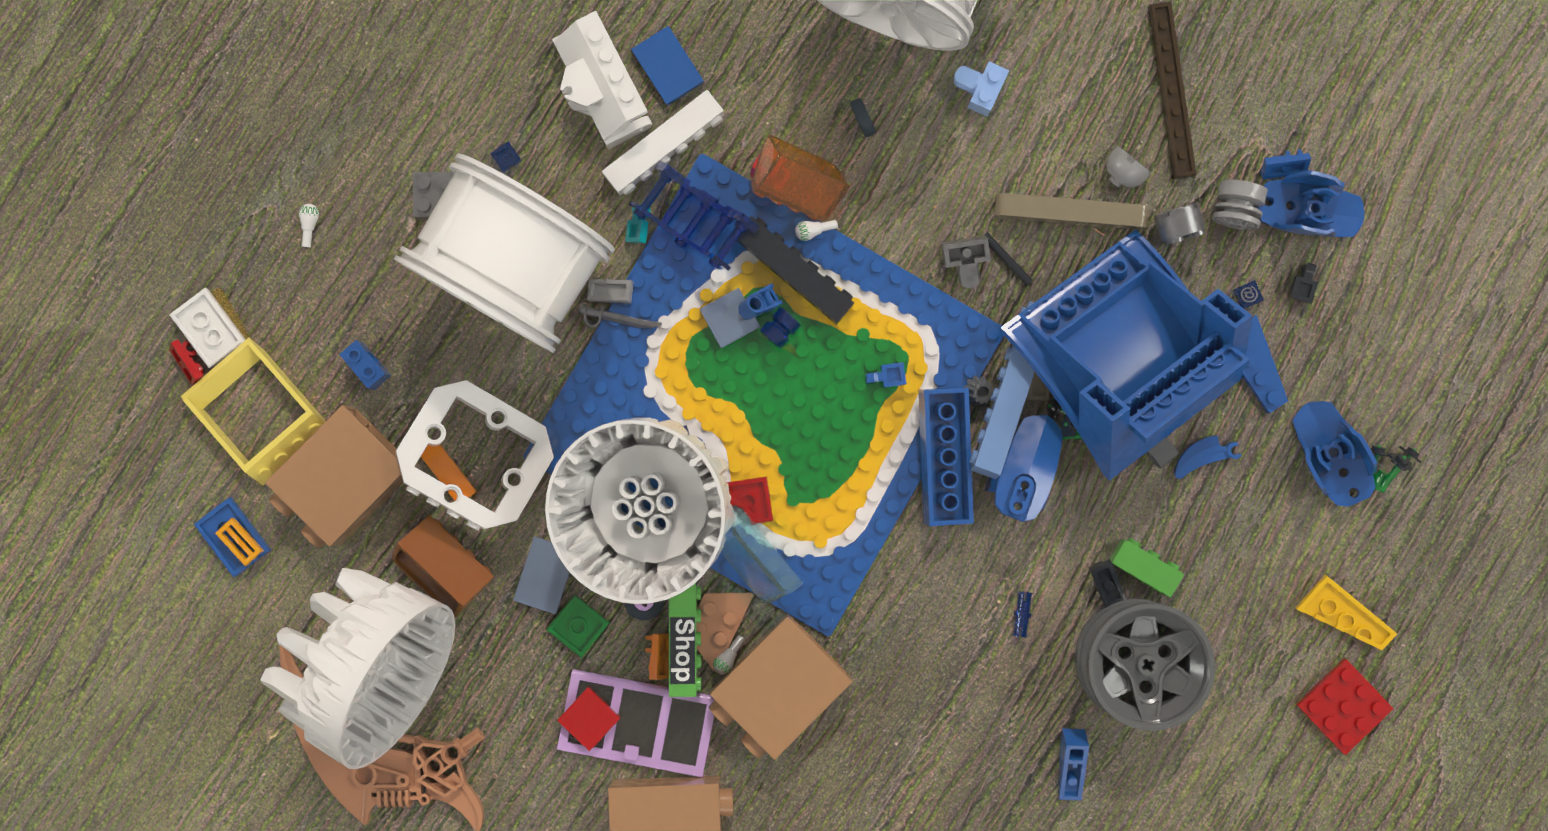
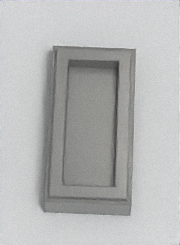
[587,279,634,304]

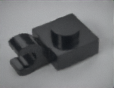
[1288,263,1319,304]

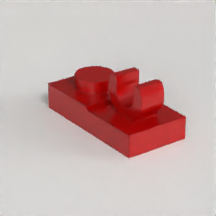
[169,339,204,386]

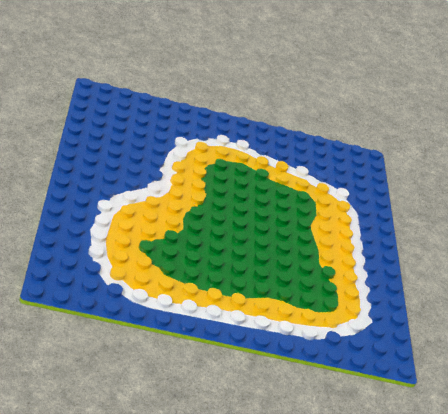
[523,154,1004,636]

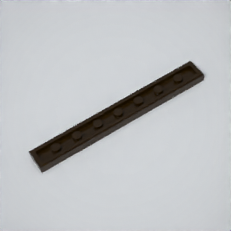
[1148,2,1197,179]

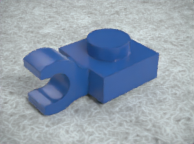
[865,362,906,388]

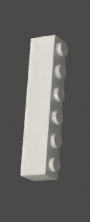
[602,90,724,196]

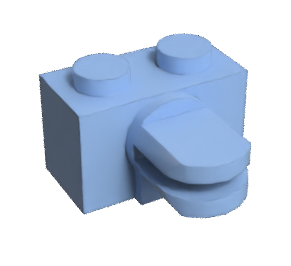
[953,61,1009,117]

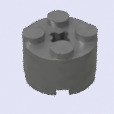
[1154,202,1206,245]

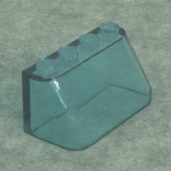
[721,510,803,603]

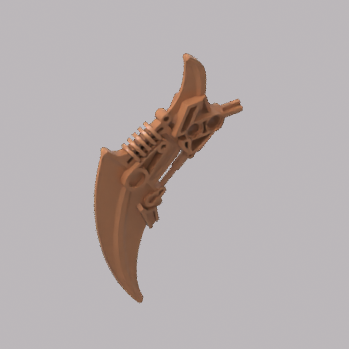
[280,645,485,831]

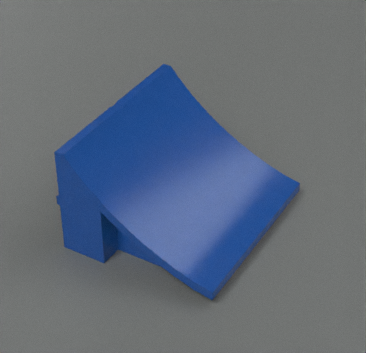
[1001,230,1252,481]

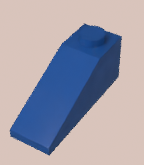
[1058,728,1089,800]

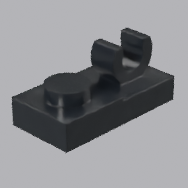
[1089,559,1127,608]

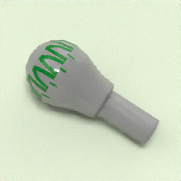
[713,635,745,675]

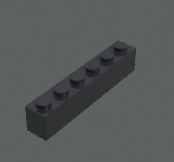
[734,216,854,325]

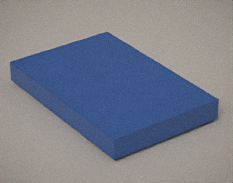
[631,26,704,106]
[194,497,271,578]

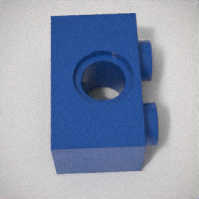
[339,340,391,390]

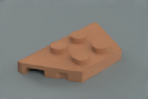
[697,592,754,671]

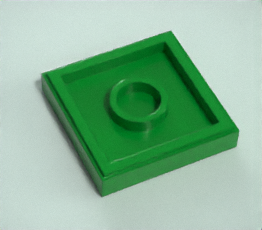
[547,594,610,658]

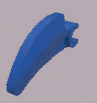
[1174,435,1241,479]

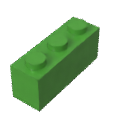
[1110,538,1184,598]

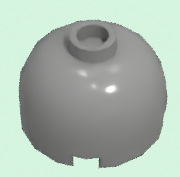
[1106,145,1151,188]

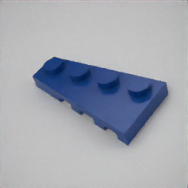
[1242,315,1288,414]

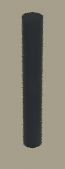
[985,232,1033,286]

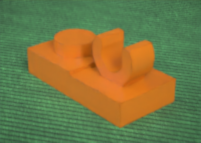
[645,633,669,680]

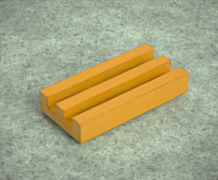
[215,518,264,566]

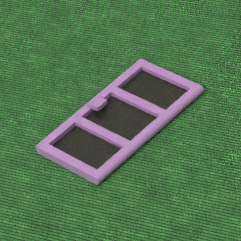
[557,669,715,777]

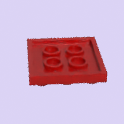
[1296,658,1394,755]

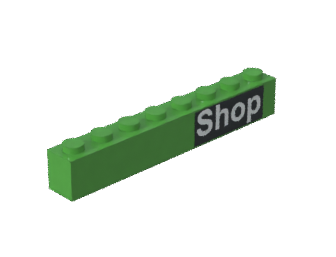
[669,582,701,697]

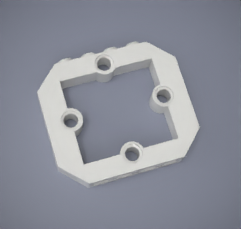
[396,380,554,531]

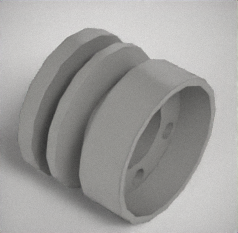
[1212,180,1268,230]

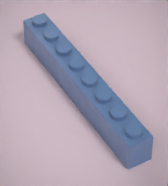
[969,301,1035,479]

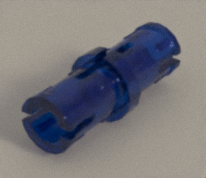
[1013,591,1033,638]

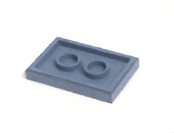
[513,536,570,614]

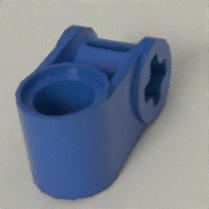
[738,284,783,320]

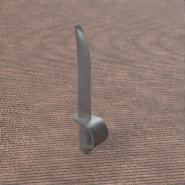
[579,306,662,328]

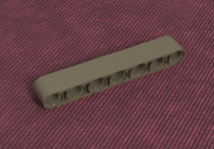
[995,193,1149,230]

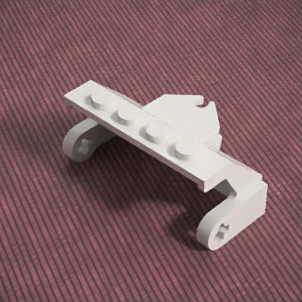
[552,11,653,150]

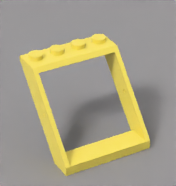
[181,337,326,486]

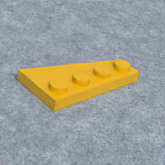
[1295,574,1397,650]

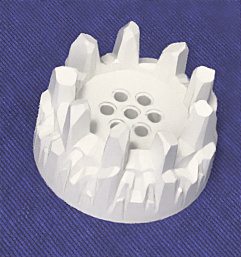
[545,417,735,604]
[260,568,455,769]

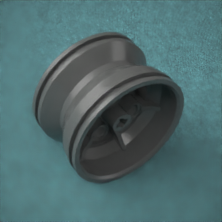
[1074,598,1215,731]

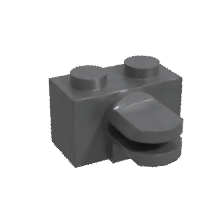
[941,235,991,288]

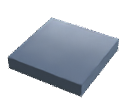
[700,288,760,349]

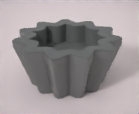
[963,375,993,407]

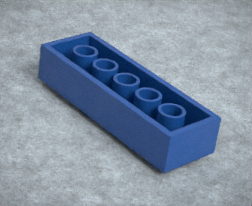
[918,387,974,526]

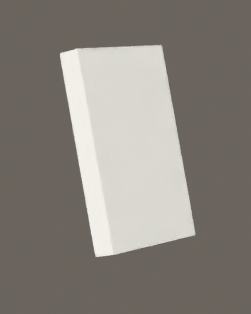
[169,288,246,368]

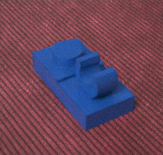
[1261,149,1311,180]

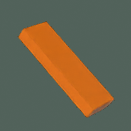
[421,439,478,501]

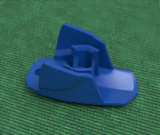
[1257,170,1364,237]
[1292,401,1377,507]
[985,415,1063,522]

